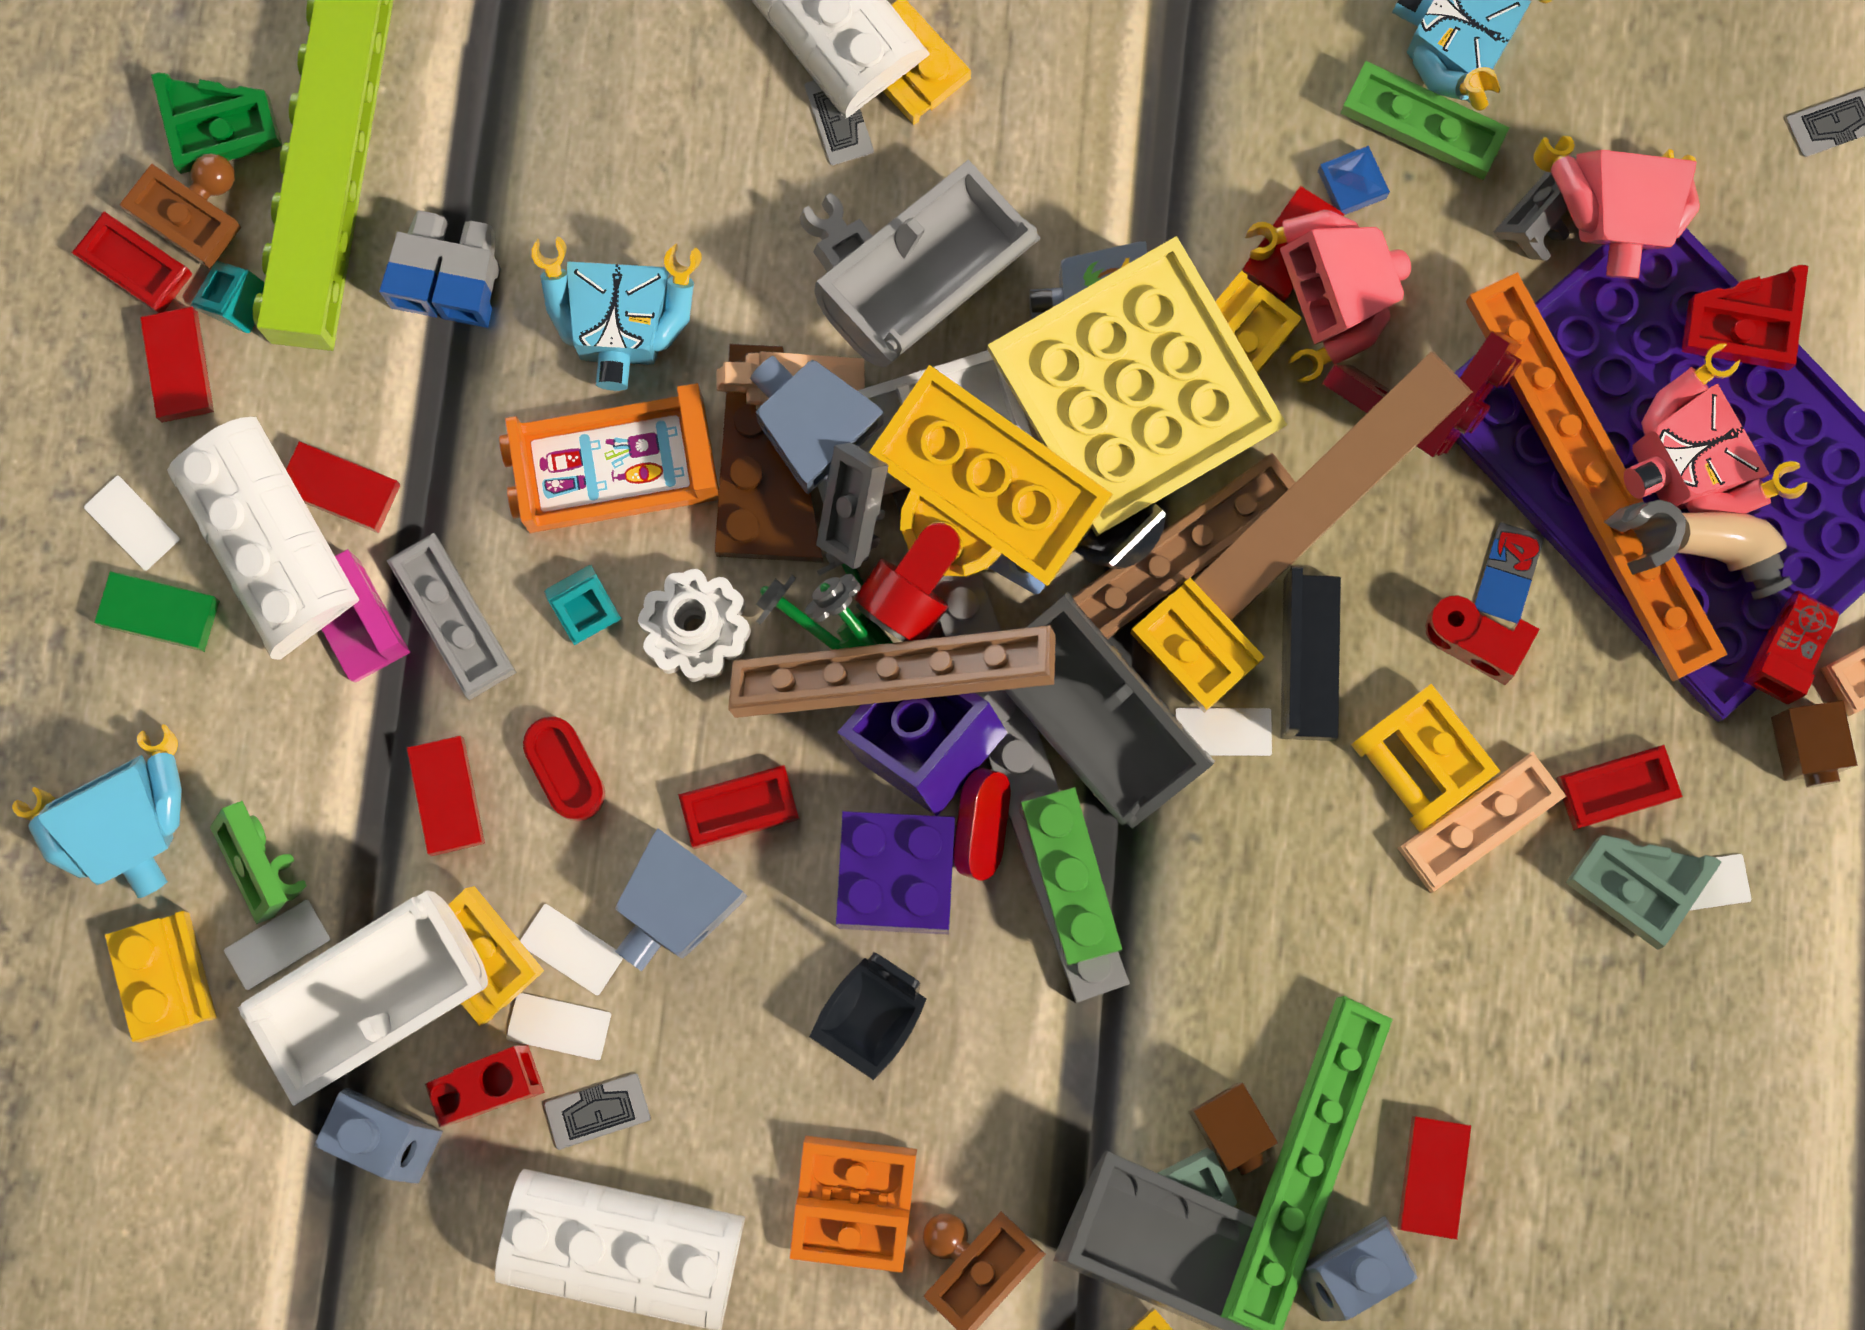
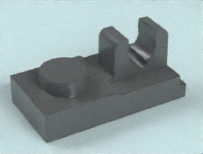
[1493,156,1577,260]
[816,442,888,569]

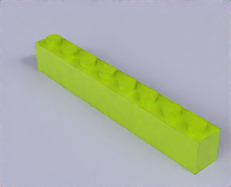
[253,0,394,351]

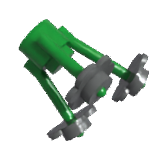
[756,549,894,650]

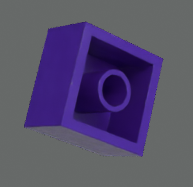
[837,693,1007,816]
[836,811,955,935]

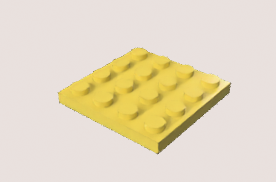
[987,236,1287,536]

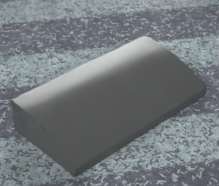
[1053,1151,1257,1330]

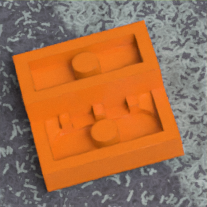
[790,1136,917,1273]

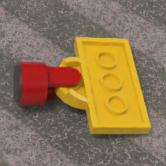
[854,365,1113,642]

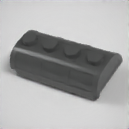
[1004,592,1215,829]

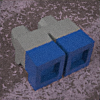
[379,210,501,328]

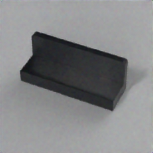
[1280,566,1341,741]

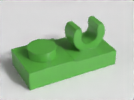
[210,801,307,924]

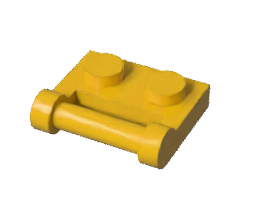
[1351,684,1500,832]

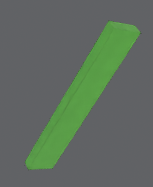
[1221,996,1393,1330]

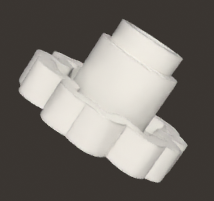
[638,569,751,682]

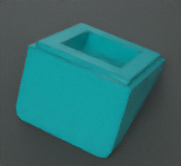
[191,261,265,333]
[544,565,622,646]

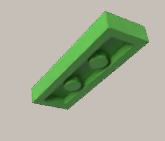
[1340,61,1510,180]
[1021,787,1122,966]

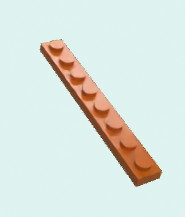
[1465,272,1727,682]

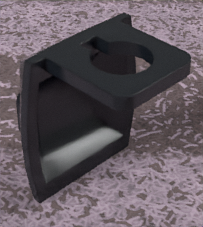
[1074,503,1166,569]
[809,952,927,1081]

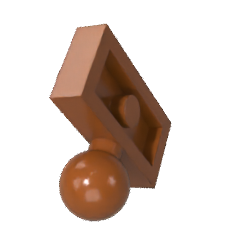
[119,154,242,269]
[923,1211,1046,1330]

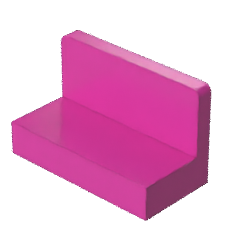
[322,549,410,683]

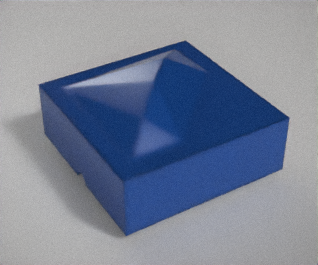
[1318,146,1390,215]

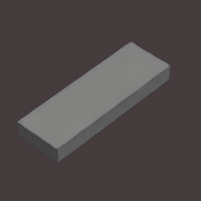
[387,533,517,700]

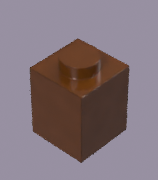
[1771,700,1858,788]
[1188,1082,1278,1176]

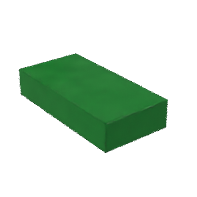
[94,571,220,652]

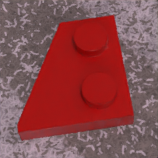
[1682,265,1809,371]

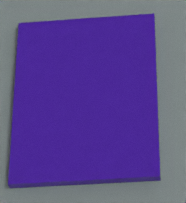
[1454,228,1865,722]

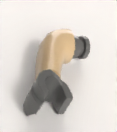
[1604,500,1793,600]

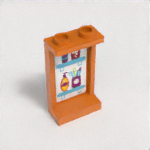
[499,383,719,533]

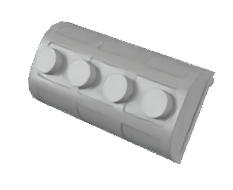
[814,159,1041,367]

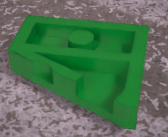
[151,72,282,174]

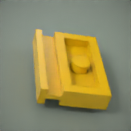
[883,0,971,125]
[1215,270,1302,374]
[1130,578,1265,713]
[448,886,544,1026]
[105,911,217,1043]

